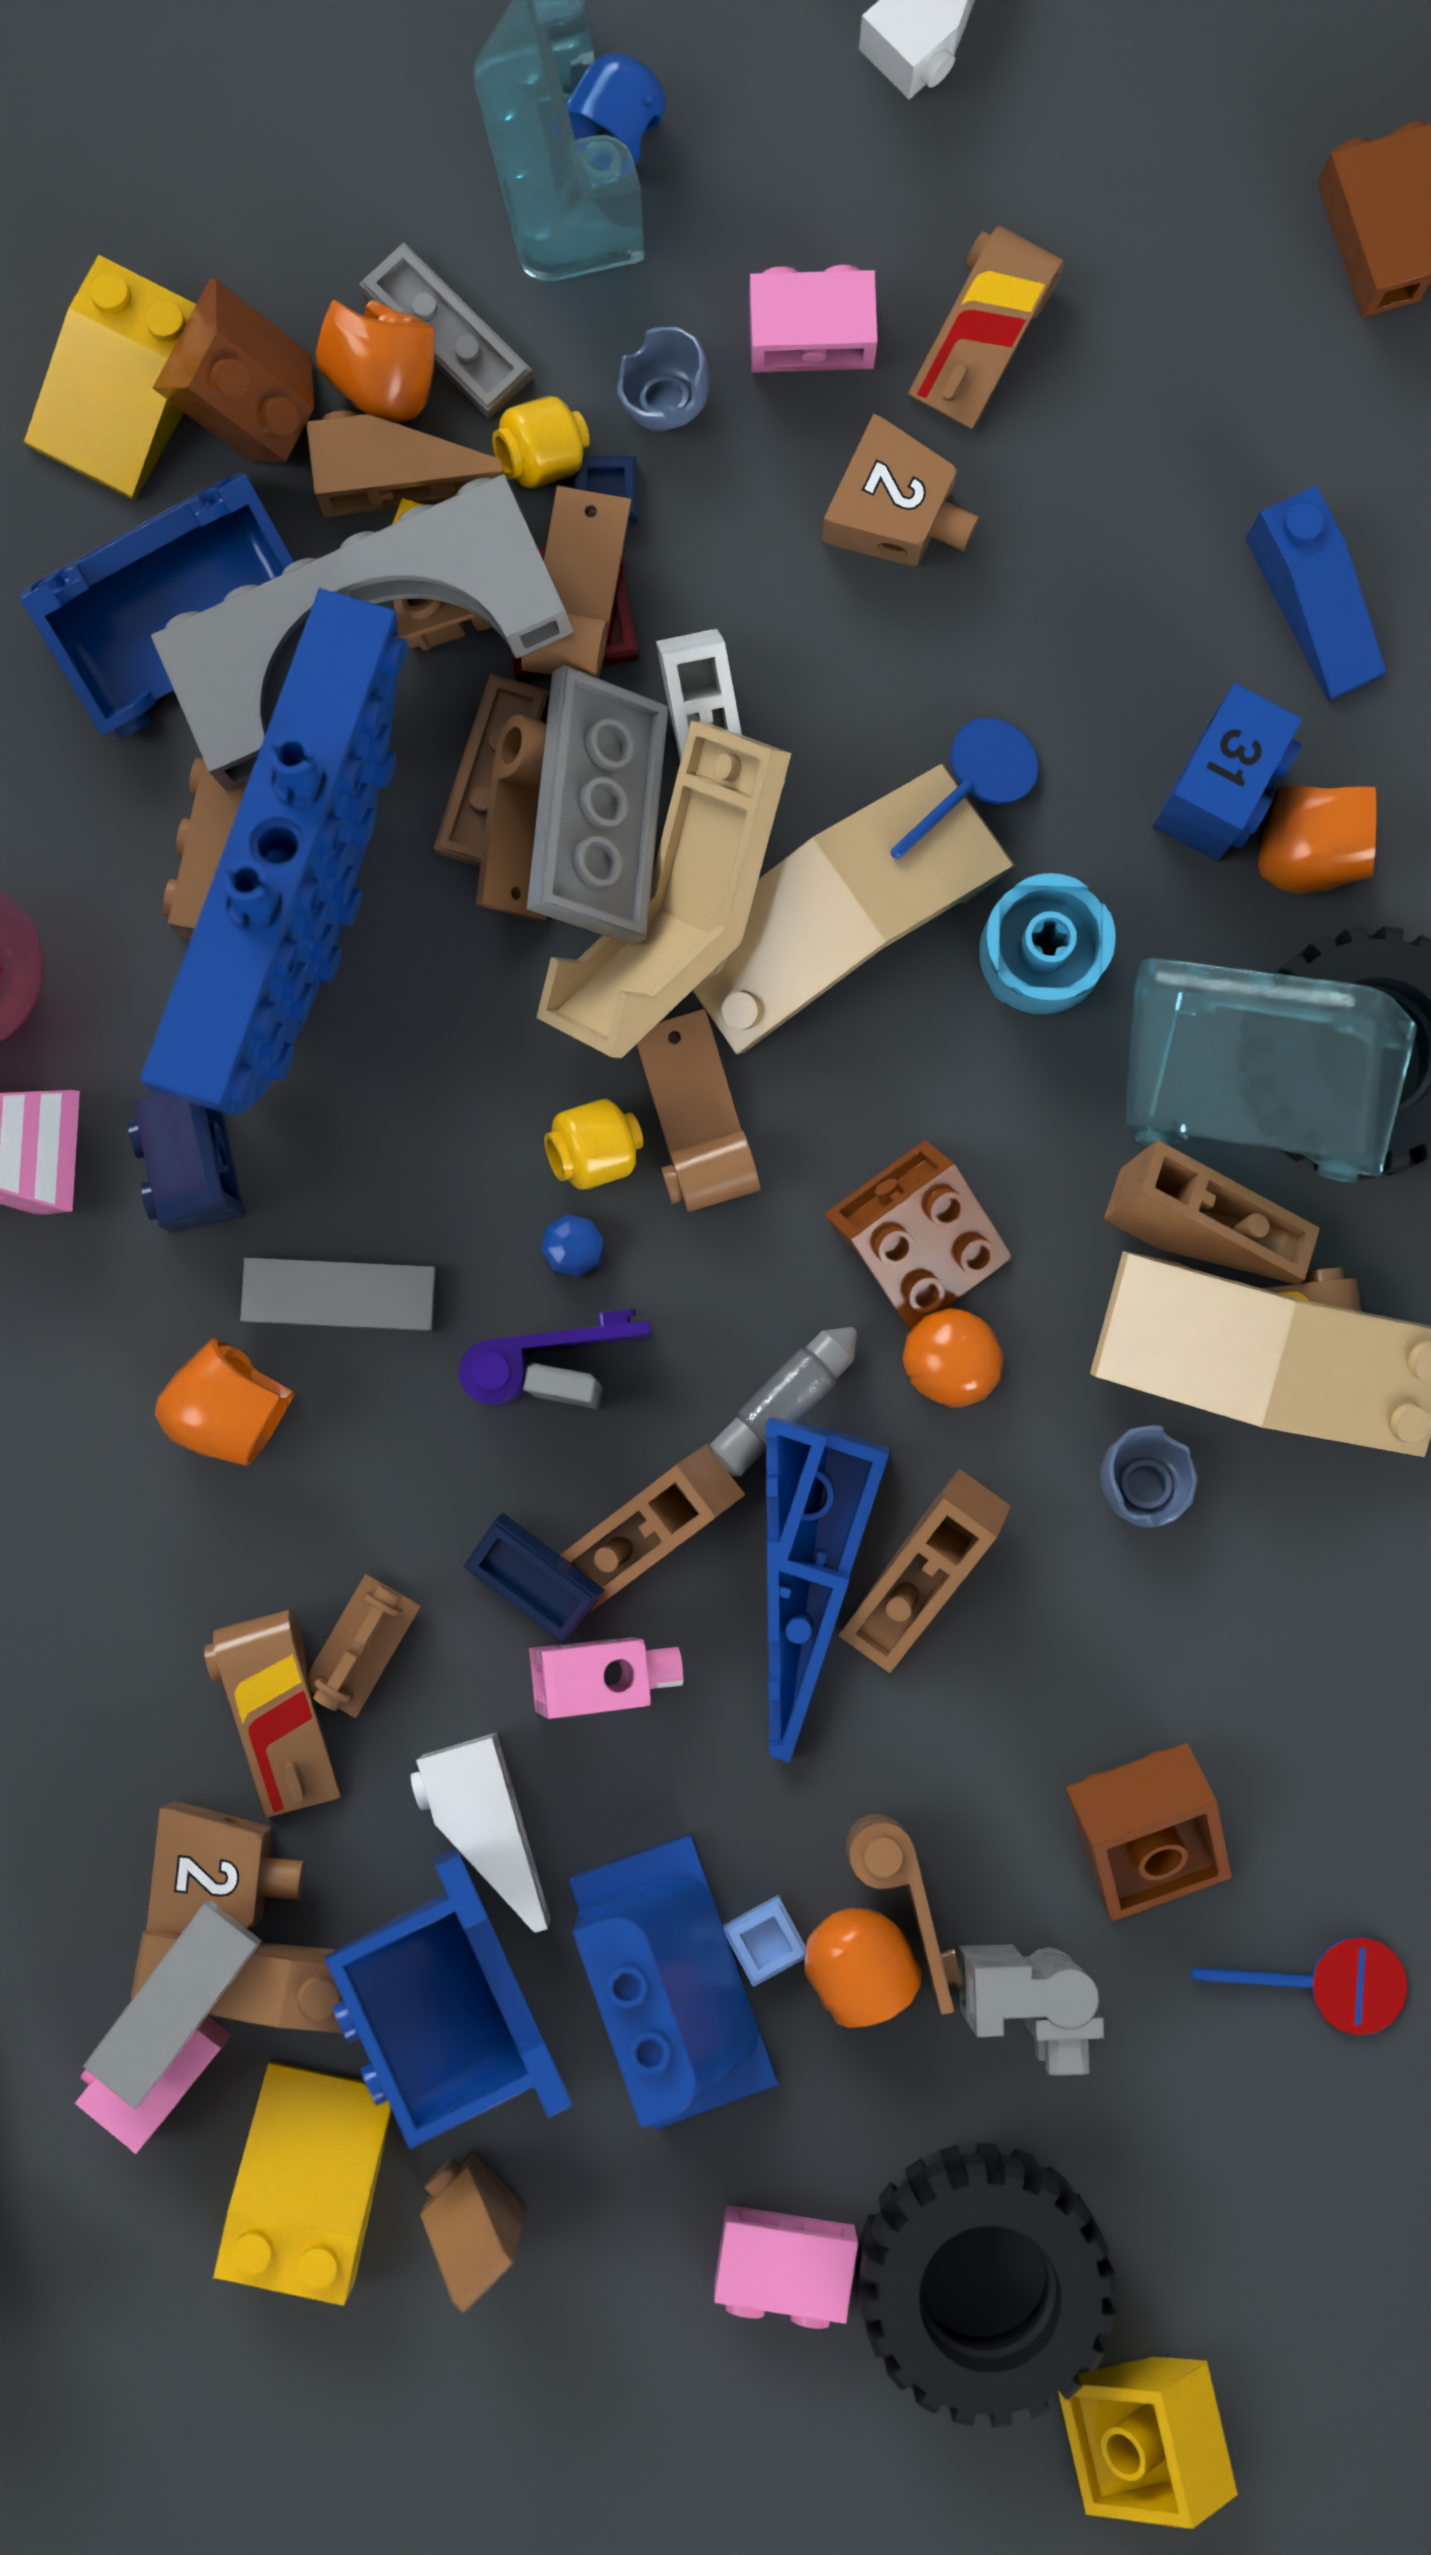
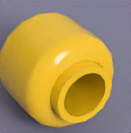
[492,396,590,489]
[544,1099,643,1190]

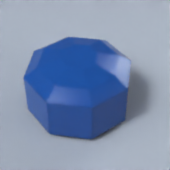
[541,1214,605,1279]

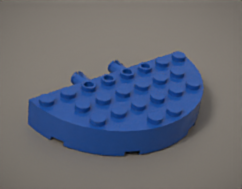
[139,588,407,1115]

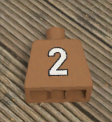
[821,413,980,566]
[146,1801,305,1934]

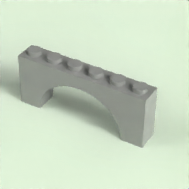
[151,474,574,791]

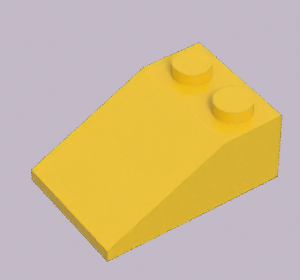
[24,255,196,501]
[213,2060,392,2306]

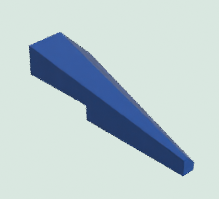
[766,1417,889,1763]

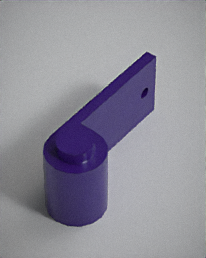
[459,1309,652,1407]

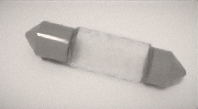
[709,1327,857,1477]

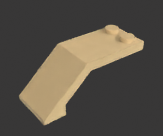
[536,720,791,1058]
[692,764,1015,1054]
[1090,1251,1431,1457]

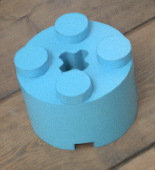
[979,873,1116,1015]

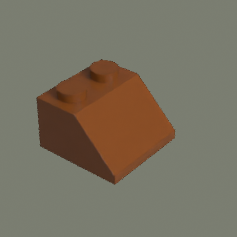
[152,278,314,462]
[1065,1743,1232,1922]

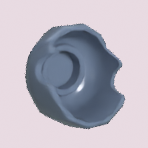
[617,327,711,432]
[1099,1424,1198,1528]

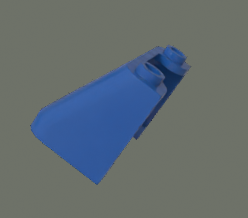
[19,471,294,738]

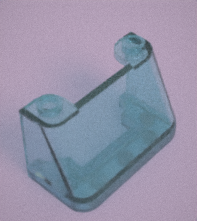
[474,0,645,282]
[1125,958,1418,1183]

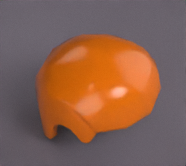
[902,1308,1004,1408]

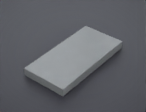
[527,665,669,945]

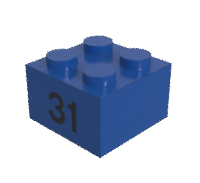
[1152,682,1303,862]

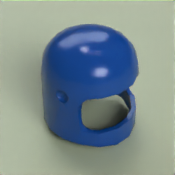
[557,53,666,181]

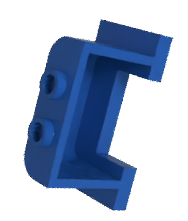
[568,1833,778,2130]
[325,1847,573,2149]

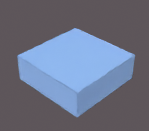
[723,1895,806,1987]

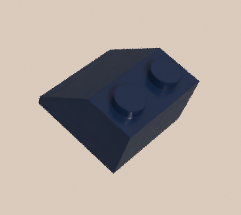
[128,1092,246,1233]

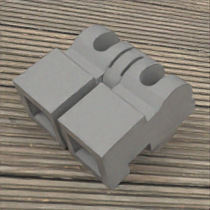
[958,1944,1104,2075]

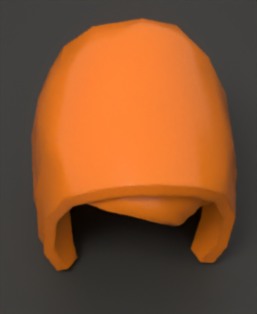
[316,300,435,424]
[1258,784,1377,895]
[155,1338,295,1466]
[804,1908,923,2028]

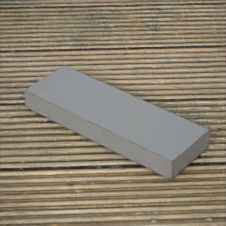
[359,242,533,420]
[240,1258,437,1332]
[523,1364,603,1410]
[83,1900,262,2109]

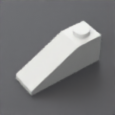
[859,0,975,99]
[656,629,742,762]
[411,1732,551,1933]

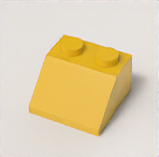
[1058,2356,1238,2529]

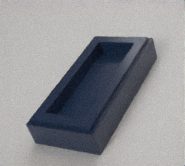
[463,1513,605,1644]

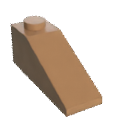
[306,411,504,517]
[1103,1140,1320,1285]
[560,1444,745,1613]
[838,1469,1011,1673]
[131,1931,343,2033]
[420,2151,528,2312]

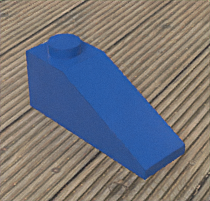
[1245,485,1387,702]

